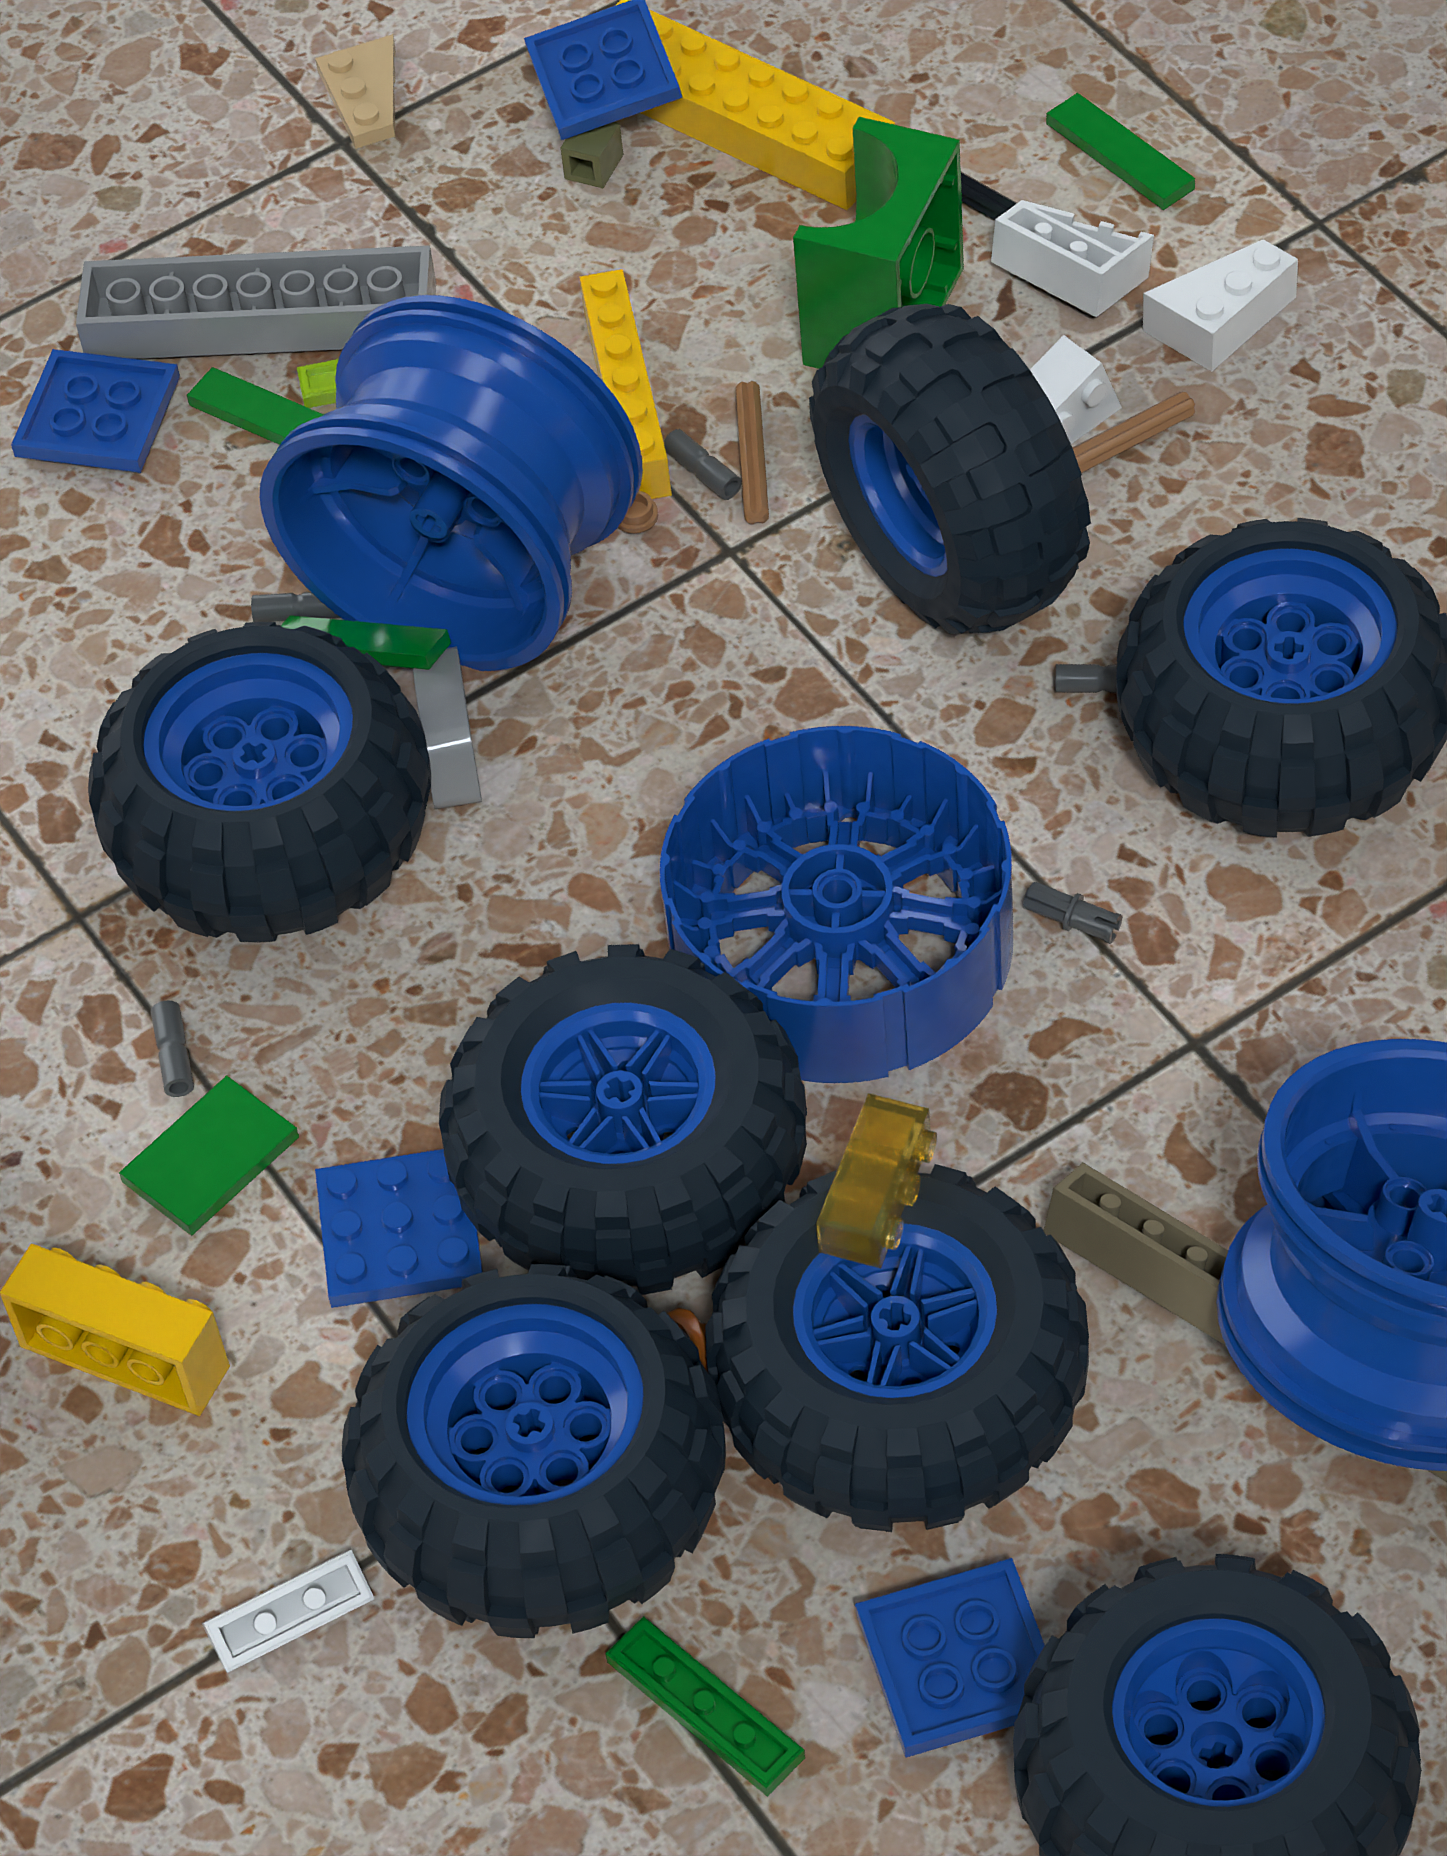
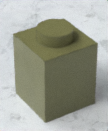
[560,122,624,188]

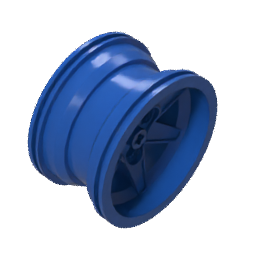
[259,295,643,671]
[1216,1039,1447,1471]

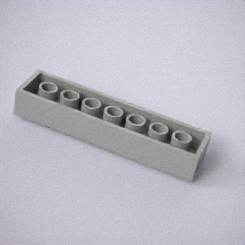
[76,245,436,359]

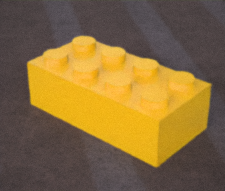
[0,1243,230,1417]

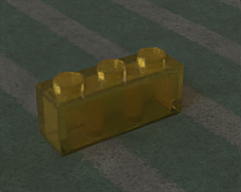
[816,1093,937,1268]

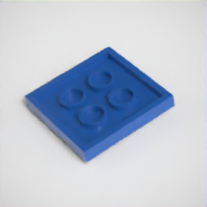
[524,0,682,140]
[11,349,180,473]
[315,1149,483,1308]
[855,1558,1045,1758]

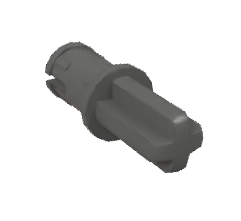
[1023,882,1123,944]

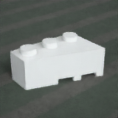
[991,200,1154,317]
[1143,239,1298,372]
[1030,335,1122,444]

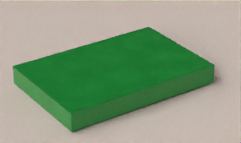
[119,1075,299,1236]

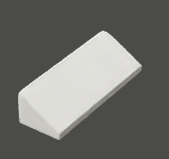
[202,1550,375,1673]

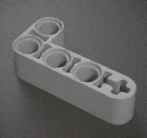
[413,646,482,809]

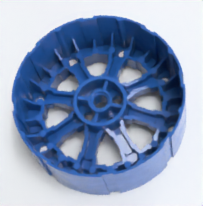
[660,726,1013,1083]

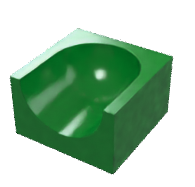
[793,117,964,369]

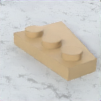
[315,34,395,149]

